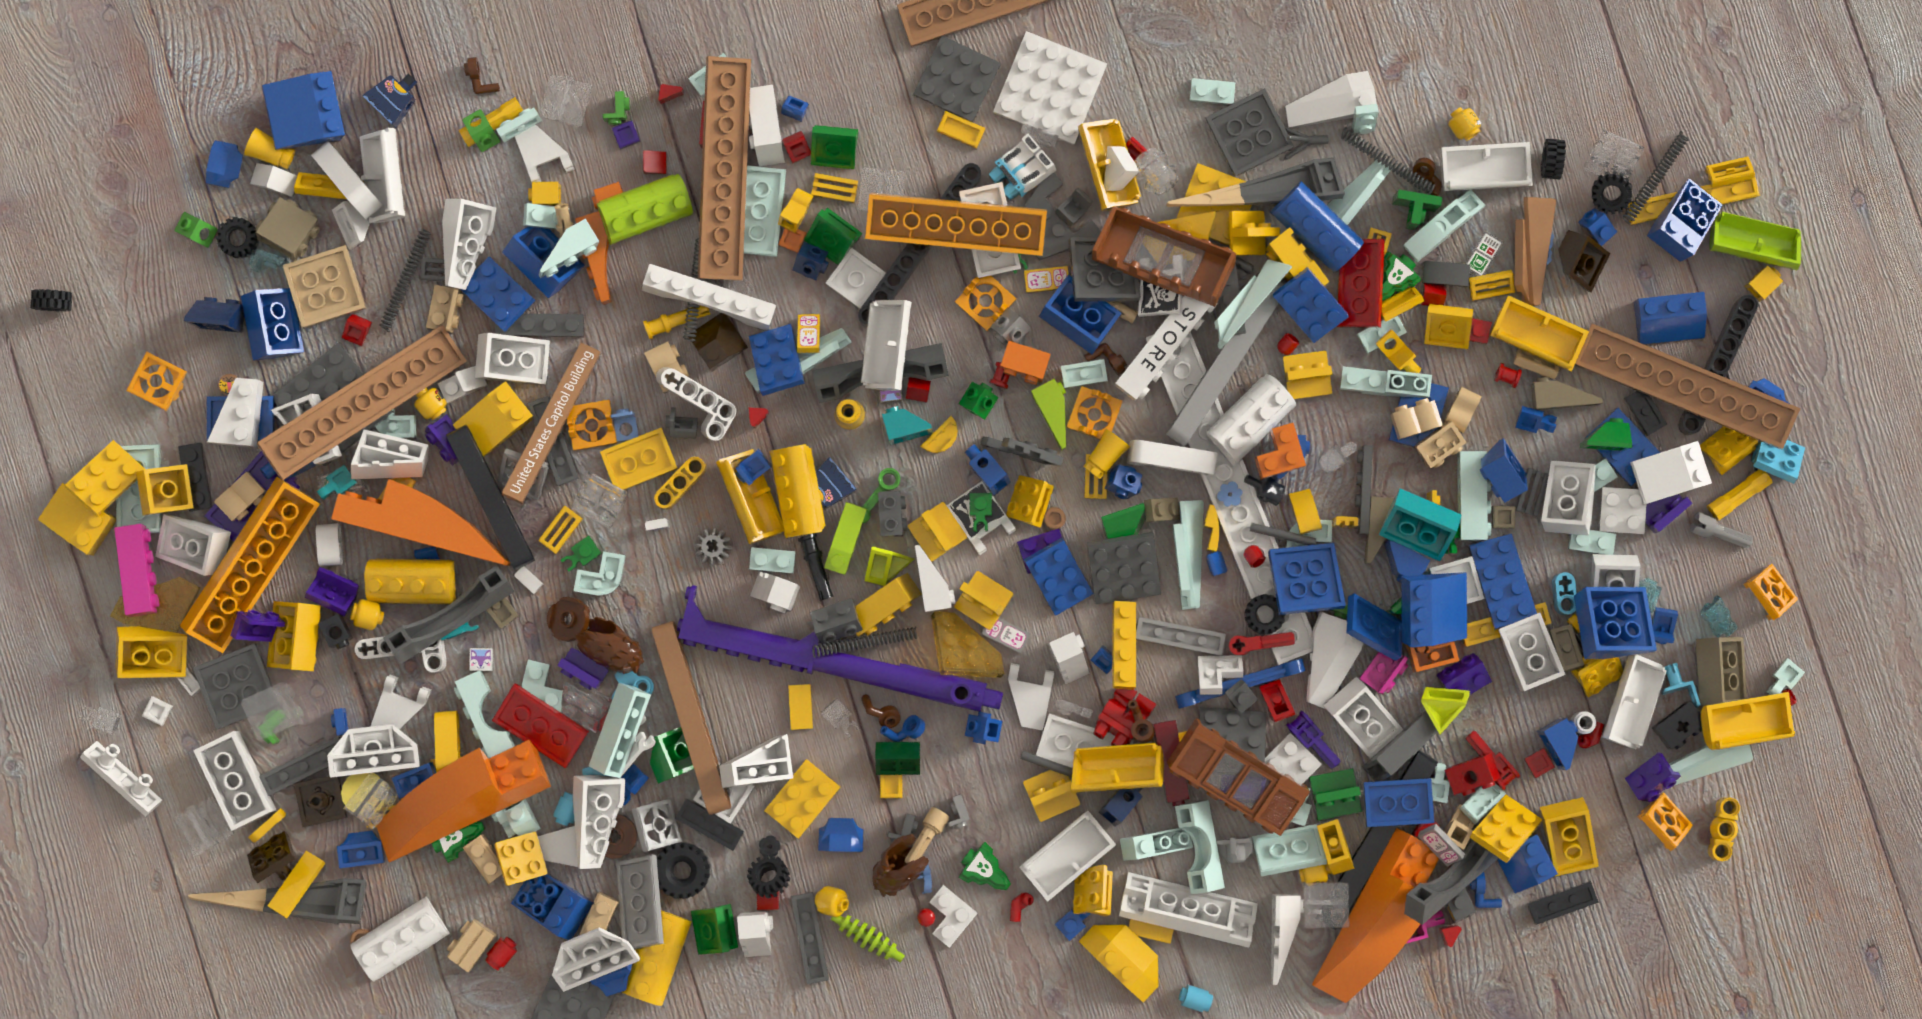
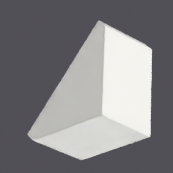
[1104,146,1140,191]
[250,163,297,197]

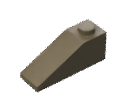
[1531,377,1603,410]
[1364,497,1394,564]

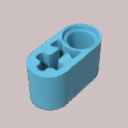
[1552,572,1577,615]

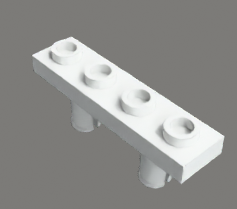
[80,741,162,817]

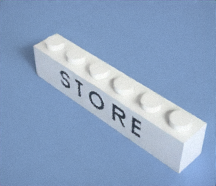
[1115,296,1218,401]

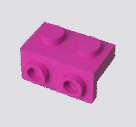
[1359,651,1408,694]

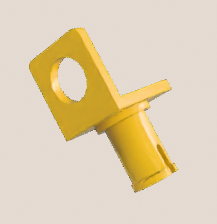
[1376,330,1421,373]

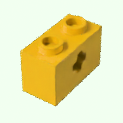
[1317,819,1355,875]

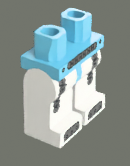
[989,134,1057,200]

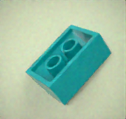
[882,406,933,445]
[1379,488,1462,561]

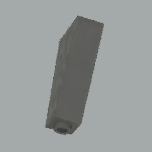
[1362,711,1438,782]

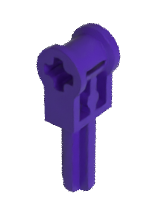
[1285,710,1341,769]

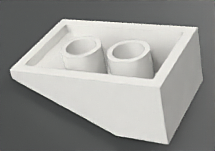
[475,333,550,384]
[1630,441,1712,504]
[1541,461,1596,535]
[155,514,231,576]
[915,545,955,613]
[1591,554,1640,587]
[1498,613,1566,691]
[1324,677,1403,759]

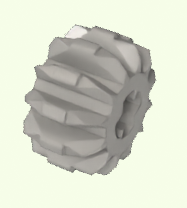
[694,528,732,565]

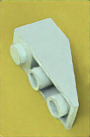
[539,219,599,278]
[503,799,541,836]
[1120,828,1193,861]

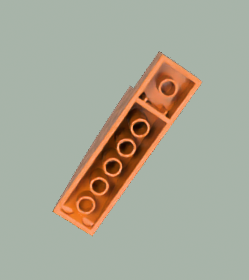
[331,479,510,566]
[376,740,551,863]
[1312,828,1439,1003]

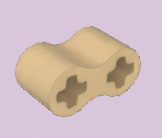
[1443,386,1482,433]

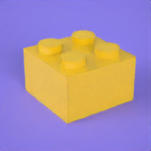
[136,464,193,516]

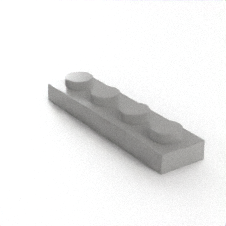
[1136,617,1226,656]

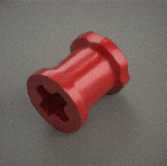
[989,362,1010,389]
[1494,363,1522,388]

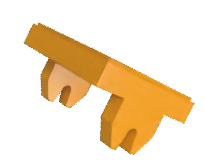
[955,275,1017,331]
[126,351,187,411]
[1066,386,1123,440]
[567,400,617,451]
[1743,564,1798,620]
[1637,792,1693,851]

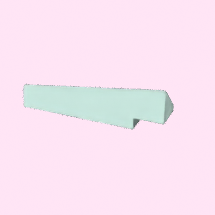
[1327,159,1392,225]
[1214,259,1292,349]
[745,328,852,393]
[1172,500,1204,610]
[1669,744,1753,785]

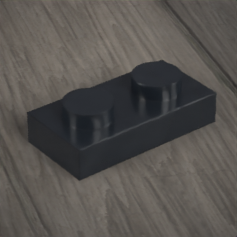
[1624,391,1667,436]

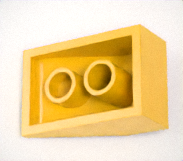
[453,381,533,457]
[38,483,116,556]
[115,626,187,678]
[1539,797,1599,877]

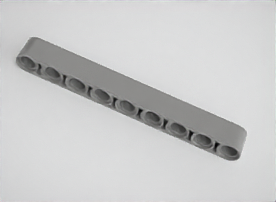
[1166,281,1285,447]

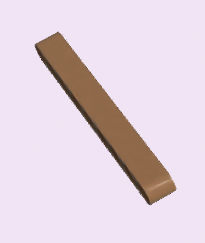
[652,621,731,815]

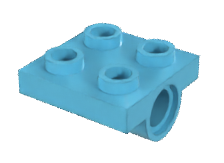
[1751,440,1805,484]

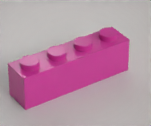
[114,524,159,617]

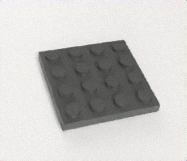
[272,342,394,466]

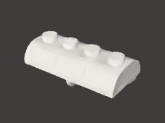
[360,128,405,223]
[1440,142,1533,191]
[861,300,912,391]
[1206,374,1296,466]
[1602,654,1667,749]
[1019,811,1116,902]
[350,896,450,982]

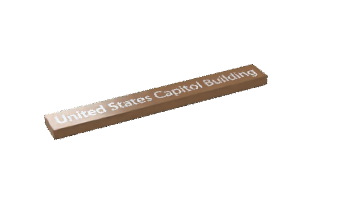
[502,343,601,504]

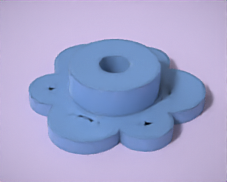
[1217,481,1243,507]

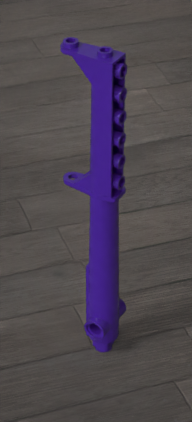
[677,585,1003,712]

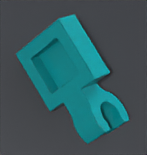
[317,465,358,500]
[441,621,479,640]

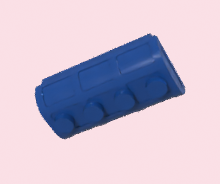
[1270,181,1364,273]

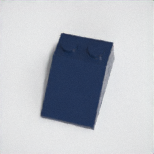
[184,297,244,333]

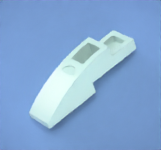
[1403,190,1485,262]
[1340,366,1432,397]

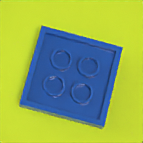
[1268,543,1346,615]

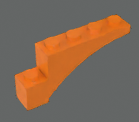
[575,182,623,305]

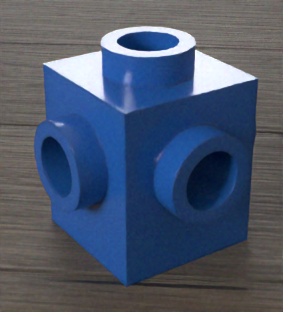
[1105,464,1142,499]
[965,712,1002,745]

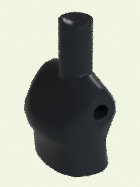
[1244,474,1285,506]

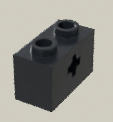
[1652,701,1703,750]

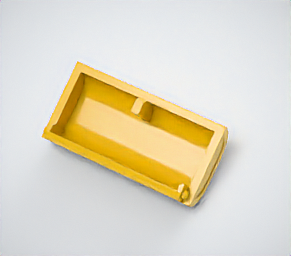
[1078,119,1141,211]
[1490,295,1589,372]
[769,444,825,538]
[716,449,784,544]
[364,558,456,605]
[1701,692,1795,750]
[1071,743,1164,793]
[622,910,692,1006]

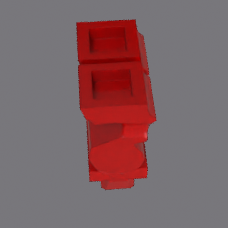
[1093,689,1156,746]

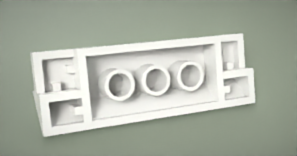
[1119,872,1258,948]

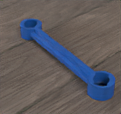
[1175,658,1306,709]

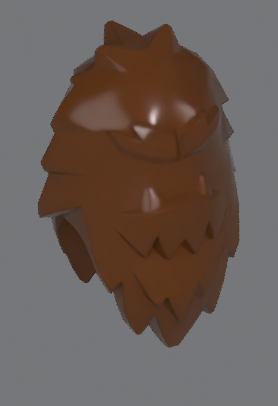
[575,617,644,674]
[872,834,929,897]

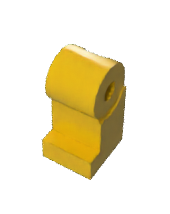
[778,188,814,233]

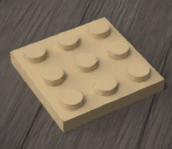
[283,245,367,329]

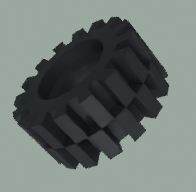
[1541,138,1566,180]
[1592,171,1632,215]
[216,217,259,259]
[30,289,72,312]
[1244,594,1286,634]
[747,854,790,898]

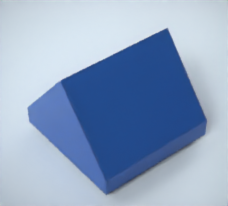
[781,96,809,122]
[1091,645,1112,674]

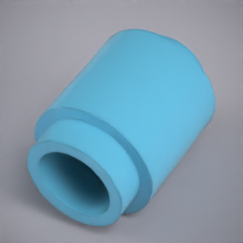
[553,792,574,826]
[1178,984,1213,1012]

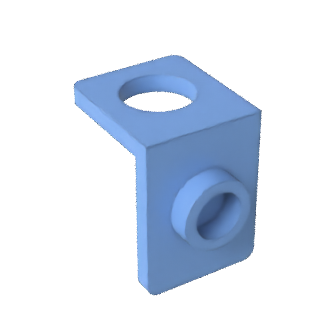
[611,409,639,442]

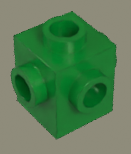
[958,382,999,420]

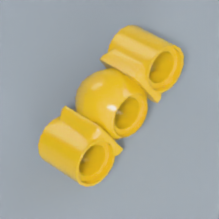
[1708,797,1740,861]

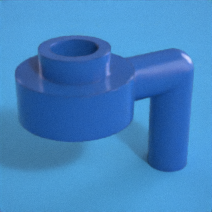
[880,715,925,742]
[1470,872,1502,908]

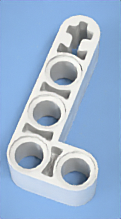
[311,141,383,219]
[656,367,736,440]
[1127,440,1218,475]
[355,637,447,673]

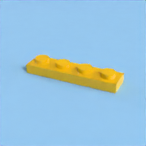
[1112,601,1136,690]
[1463,602,1551,647]

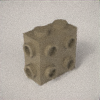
[255,197,320,262]

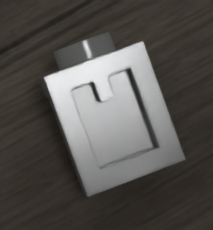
[947,794,970,829]

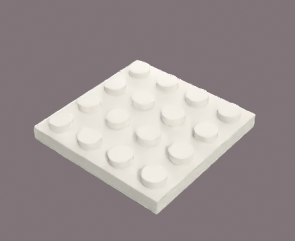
[993,31,1107,145]

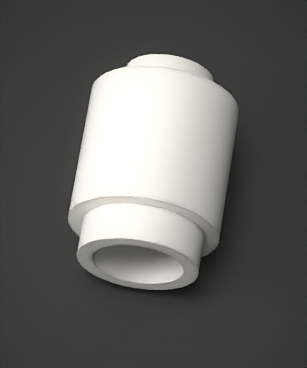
[1571,712,1596,734]

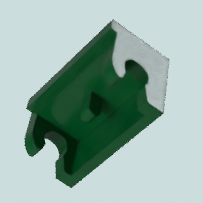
[875,742,920,775]

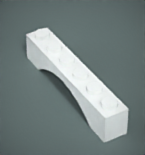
[642,264,776,331]

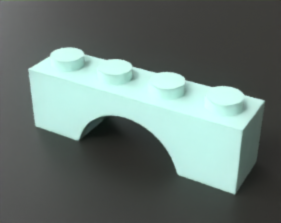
[454,671,515,758]
[1175,800,1225,894]

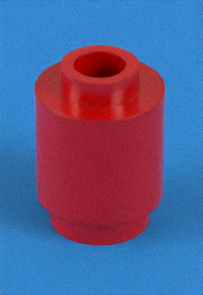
[485,936,517,971]

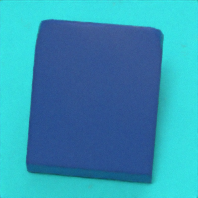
[1205,551,1227,576]

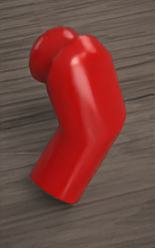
[1577,722,1605,749]
[1010,892,1034,922]

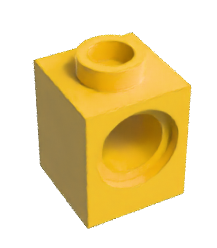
[528,182,561,206]
[1744,266,1783,302]

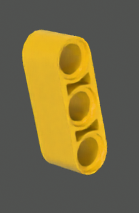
[654,456,706,510]
[434,710,461,772]

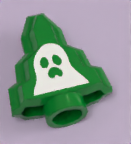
[1382,251,1422,301]
[432,821,485,863]
[958,842,1011,890]

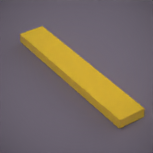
[1626,177,1760,225]

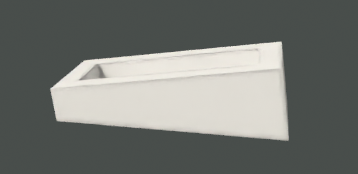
[514,566,543,594]
[176,667,201,697]

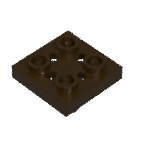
[294,776,348,827]
[247,831,295,883]

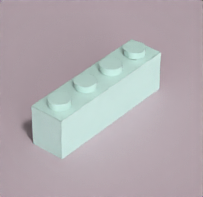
[1457,451,1491,541]
[589,683,651,778]

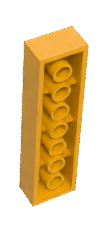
[865,193,1047,256]
[180,477,320,653]

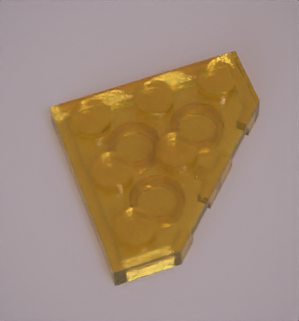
[110,577,201,633]
[931,611,1004,678]

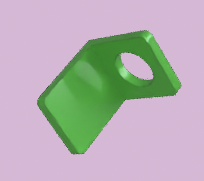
[462,109,500,152]
[174,212,217,248]

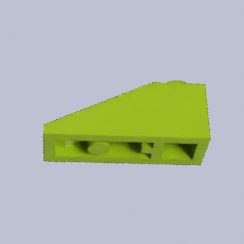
[1031,379,1066,451]
[824,502,867,575]

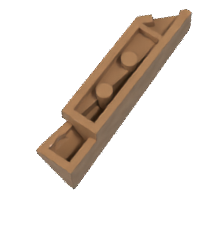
[1515,197,1556,306]

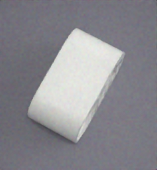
[316,523,343,567]

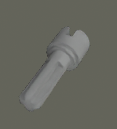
[1690,512,1753,549]

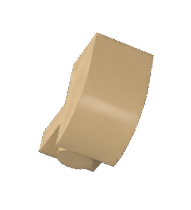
[1443,804,1474,851]

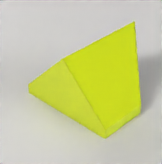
[864,547,915,586]
[1421,687,1470,735]

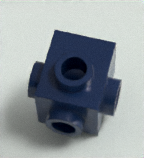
[792,242,829,280]

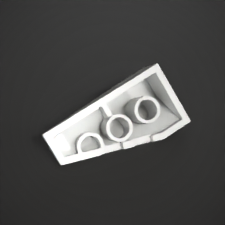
[1285,71,1377,128]
[442,199,496,290]
[1306,612,1364,709]
[573,775,625,869]
[1271,894,1305,985]

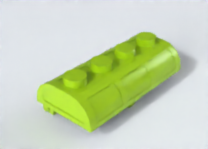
[597,174,693,245]
[1709,212,1801,271]

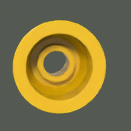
[244,127,296,169]
[834,399,865,430]
[1083,429,1130,479]

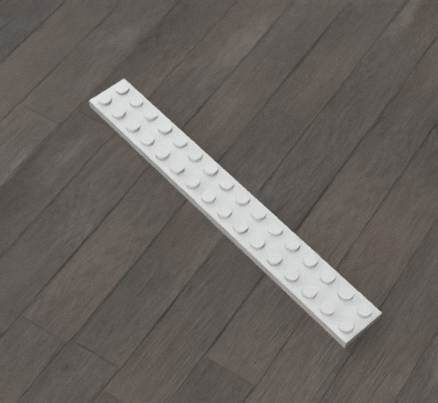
[1145,332,1314,665]

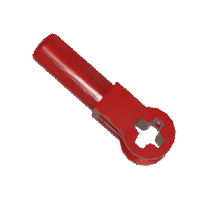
[1229,632,1295,655]
[1466,731,1520,791]

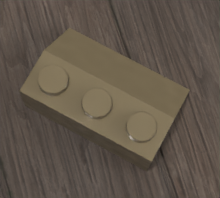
[1695,637,1747,705]

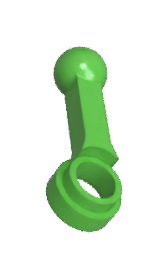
[861,468,900,524]

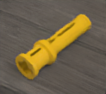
[643,305,711,339]

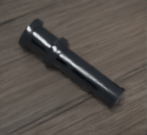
[798,533,834,601]

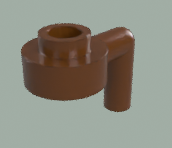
[464,57,500,94]
[1413,158,1442,196]
[1084,343,1127,376]
[861,694,901,729]
[1128,700,1155,743]

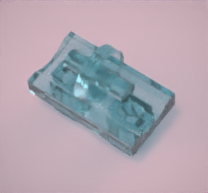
[1701,595,1738,638]

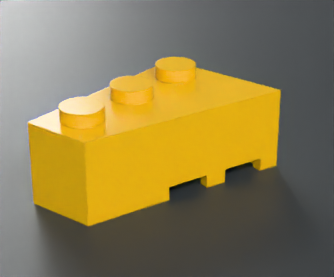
[1265,227,1329,286]
[855,573,922,637]

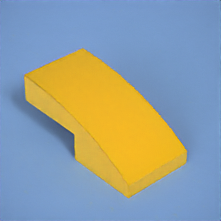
[1288,489,1322,534]
[1203,504,1219,552]

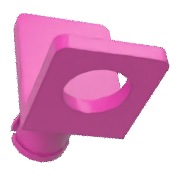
[1406,910,1445,944]

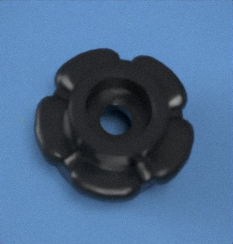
[759,835,781,857]

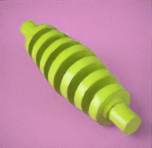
[830,915,905,963]

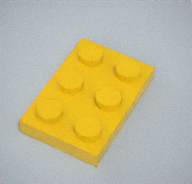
[600,427,678,493]
[65,440,145,517]
[764,759,840,839]
[1470,794,1543,863]

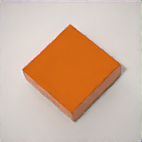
[778,228,807,253]

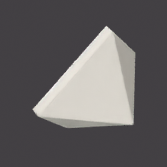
[332,201,370,250]

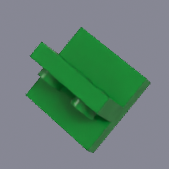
[811,125,858,169]
[1392,189,1442,230]
[804,208,863,265]
[1309,768,1362,821]
[691,904,738,955]

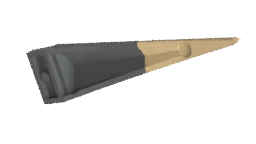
[1166,157,1345,207]
[188,878,367,925]

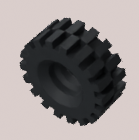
[657,842,711,899]

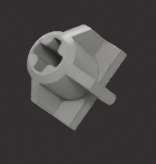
[1217,837,1253,863]

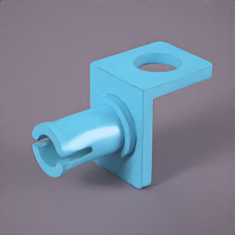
[1661,663,1701,708]

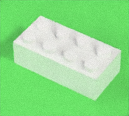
[193,731,277,831]

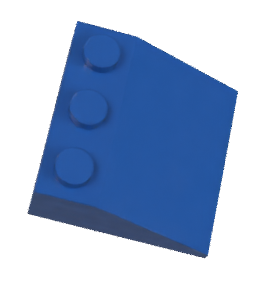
[262,71,345,150]
[1401,572,1467,647]
[1574,587,1657,659]

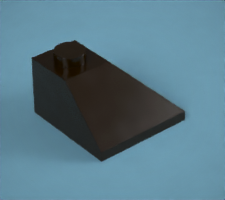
[1558,230,1610,292]
[689,313,748,372]

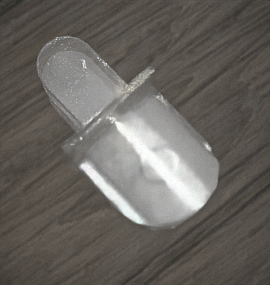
[1318,442,1357,473]

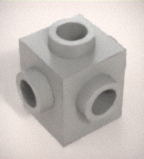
[991,308,1031,345]

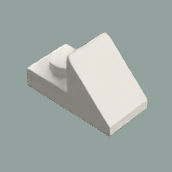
[437,366,487,404]

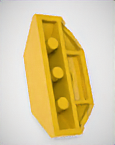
[1079,924,1159,1003]

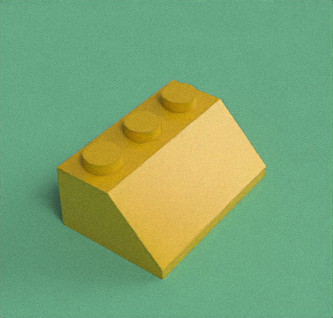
[266,601,321,672]

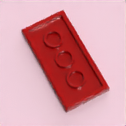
[1337,239,1385,328]
[492,683,589,769]

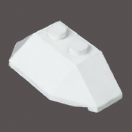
[327,724,420,777]
[552,927,640,992]

